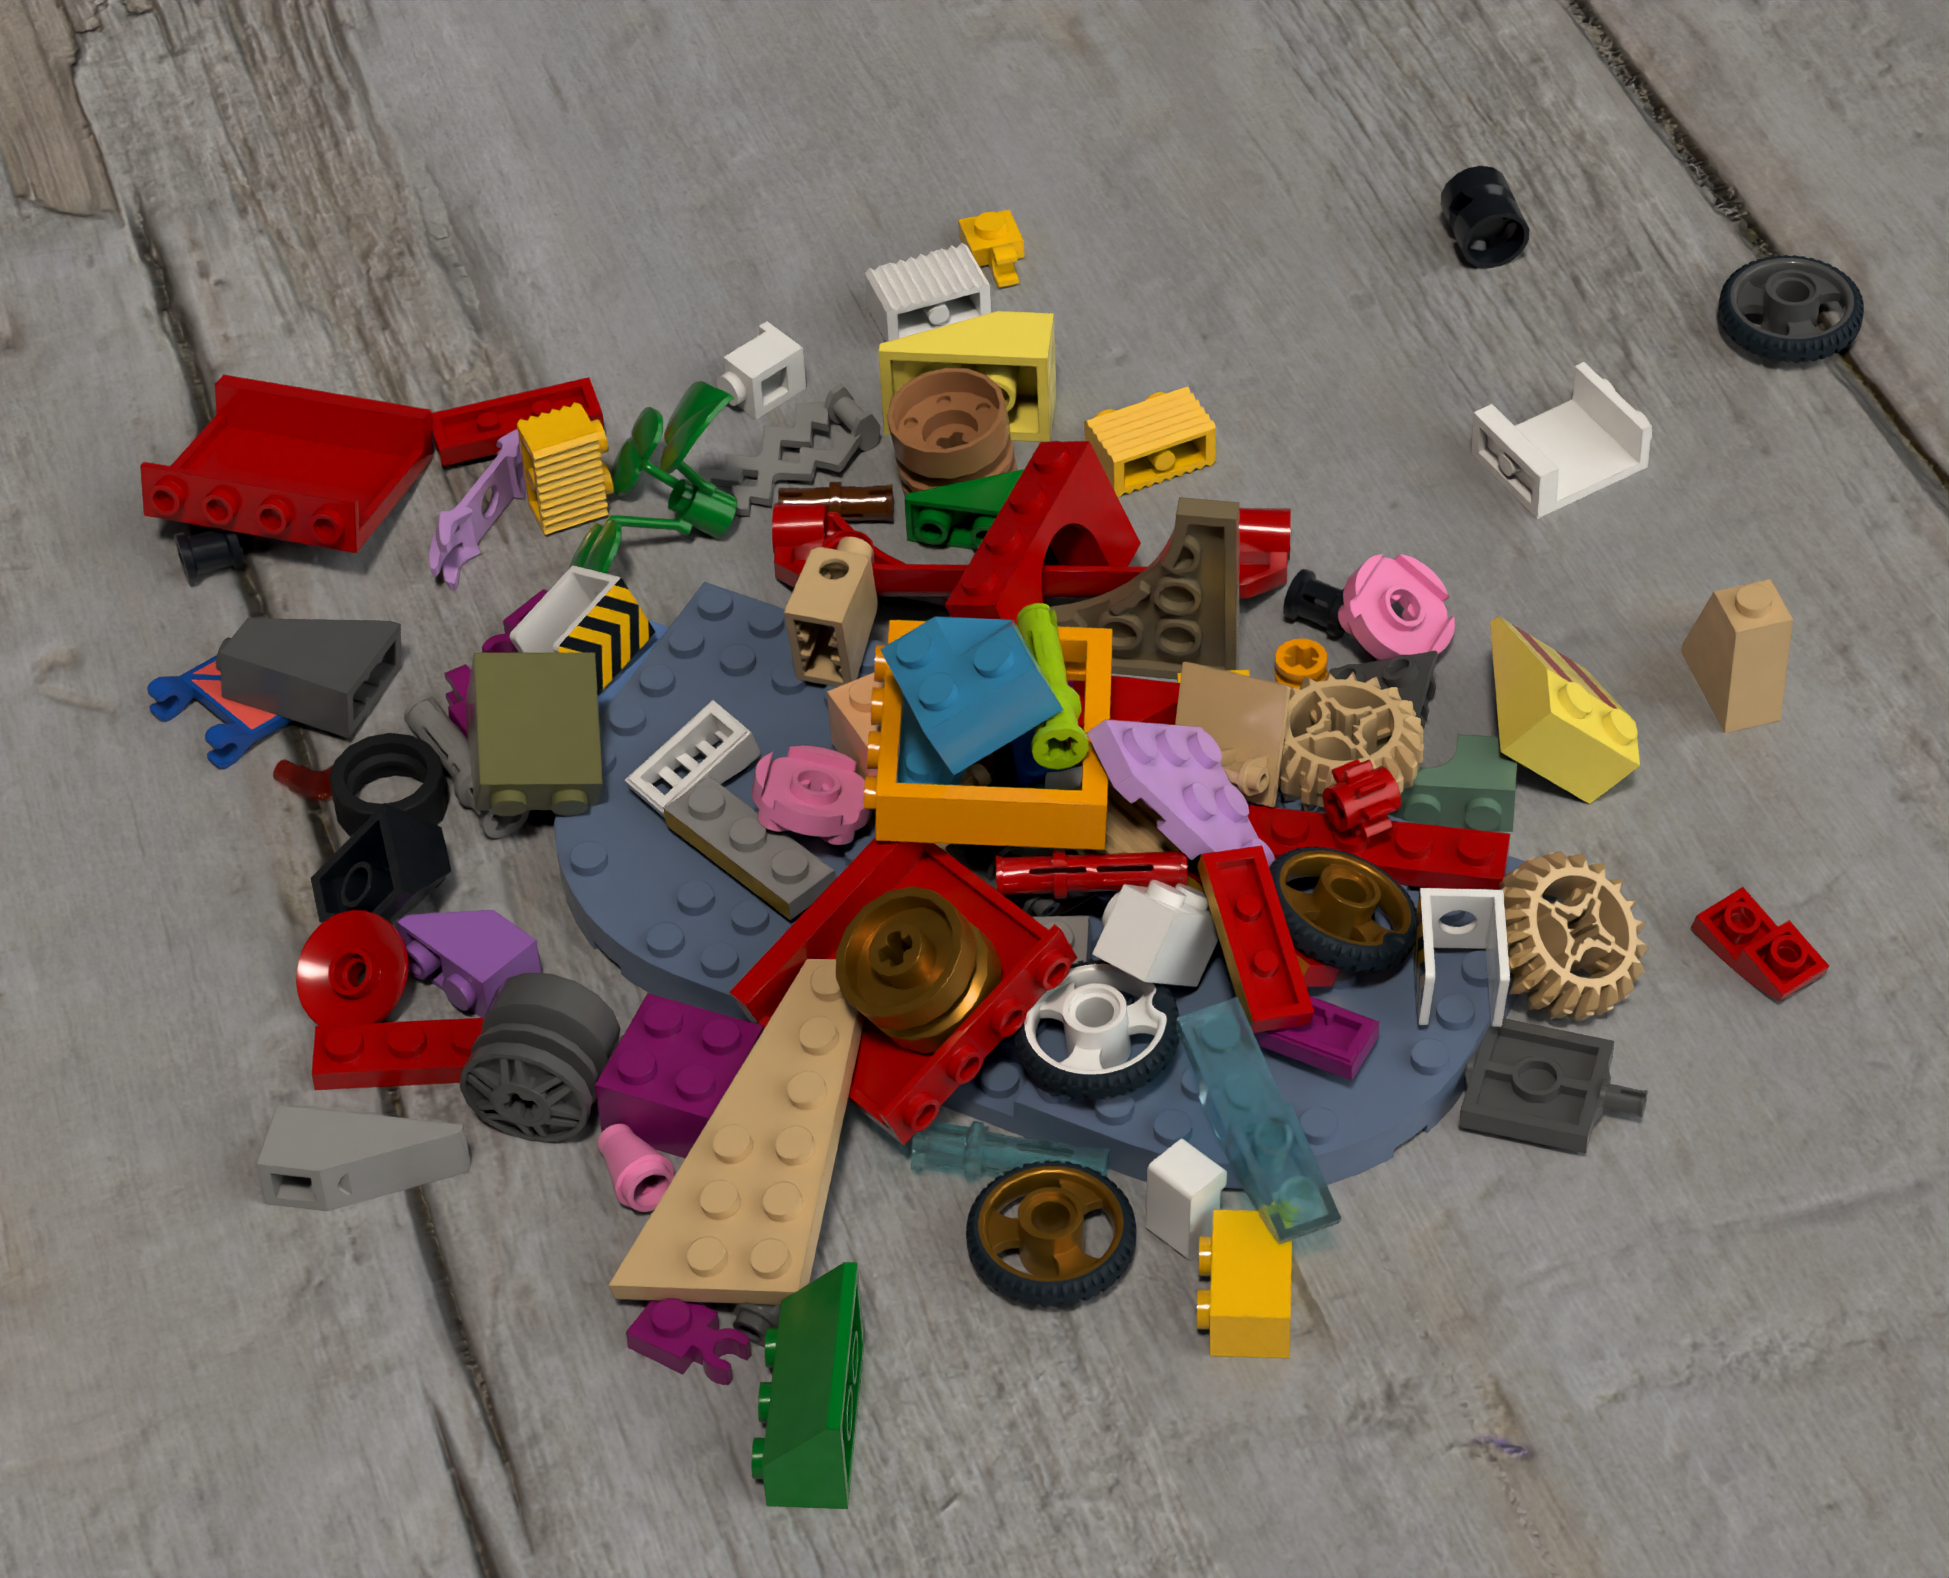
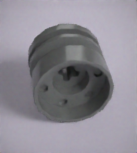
[459,973,621,1142]

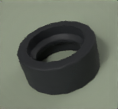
[329,733,448,836]

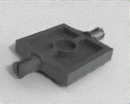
[1459,1018,1648,1153]

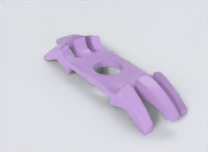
[429,429,526,591]

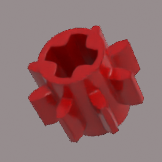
[1323,759,1401,839]

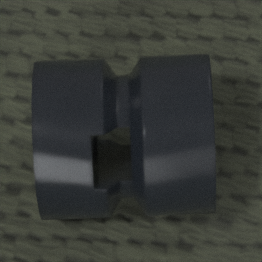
[1440,166,1530,268]

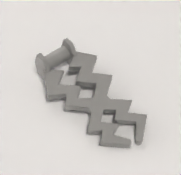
[699,383,881,516]

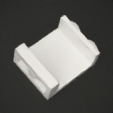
[1471,362,1652,519]

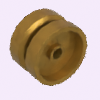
[835,886,1001,1053]

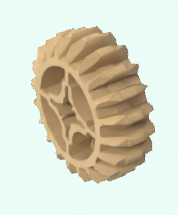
[1278,671,1424,811]
[1485,851,1650,1022]

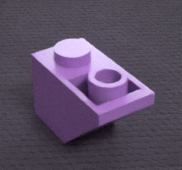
[397,910,542,1018]

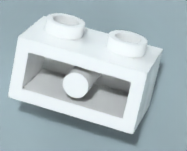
[1092,880,1219,987]

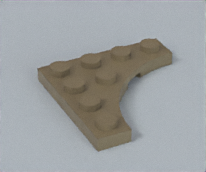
[1049,497,1239,680]

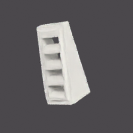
[625,700,762,818]

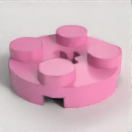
[1338,554,1455,660]
[751,745,873,845]

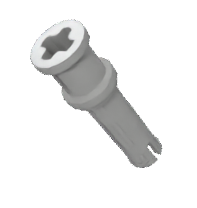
[404,695,530,838]

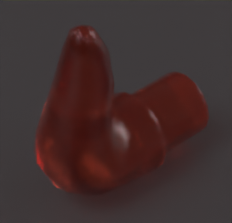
[273,759,334,800]

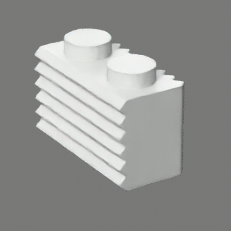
[865,243,991,342]

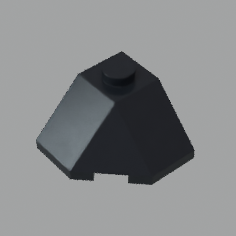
[311,803,452,923]

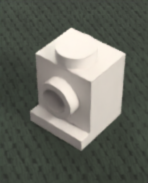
[717,321,806,420]

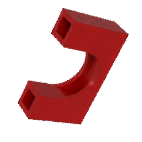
[945,441,1141,625]

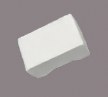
[1146,1139,1227,1260]

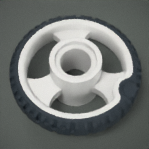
[1013,959,1180,1100]

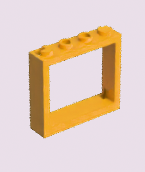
[864,620,1112,850]

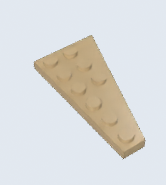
[608,959,865,1305]

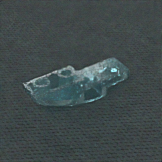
[1175,997,1342,1244]

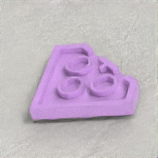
[1087,720,1276,867]

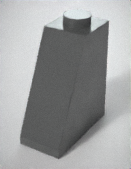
[216,618,402,738]

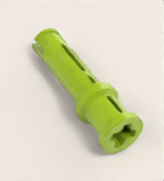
[1016,603,1089,770]

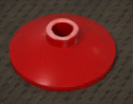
[296,910,408,1026]

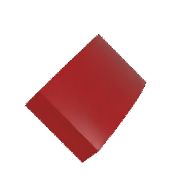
[1691,887,1829,1001]

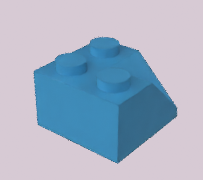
[880,617,1063,775]

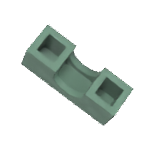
[1388,734,1517,832]

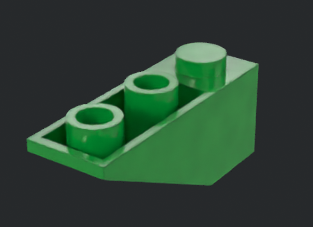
[904,469,1058,561]

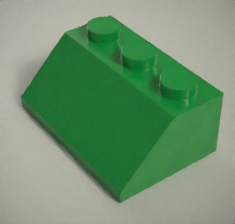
[751,1262,865,1509]

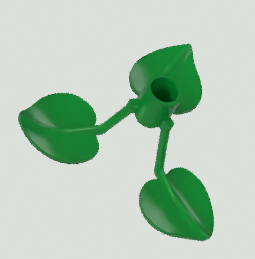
[568,381,737,574]

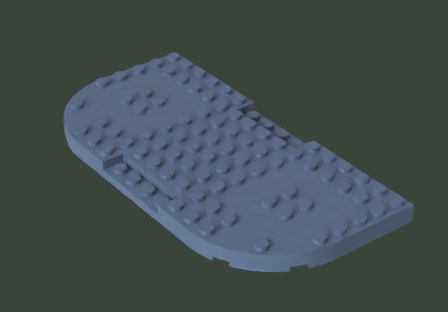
[554,582,1563,1196]

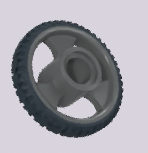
[1719,255,1864,363]

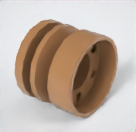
[887,368,1018,497]

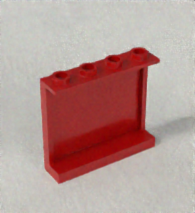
[140,374,433,553]
[729,837,1077,1145]

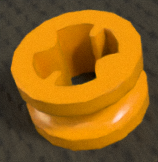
[1275,638,1327,689]

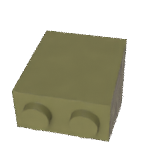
[465,653,603,816]

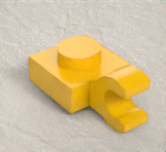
[958,209,1025,288]

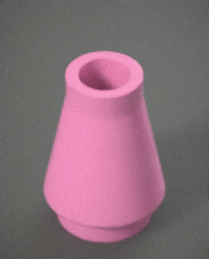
[597,1124,674,1212]

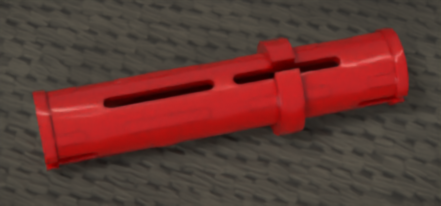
[996,849,1188,899]

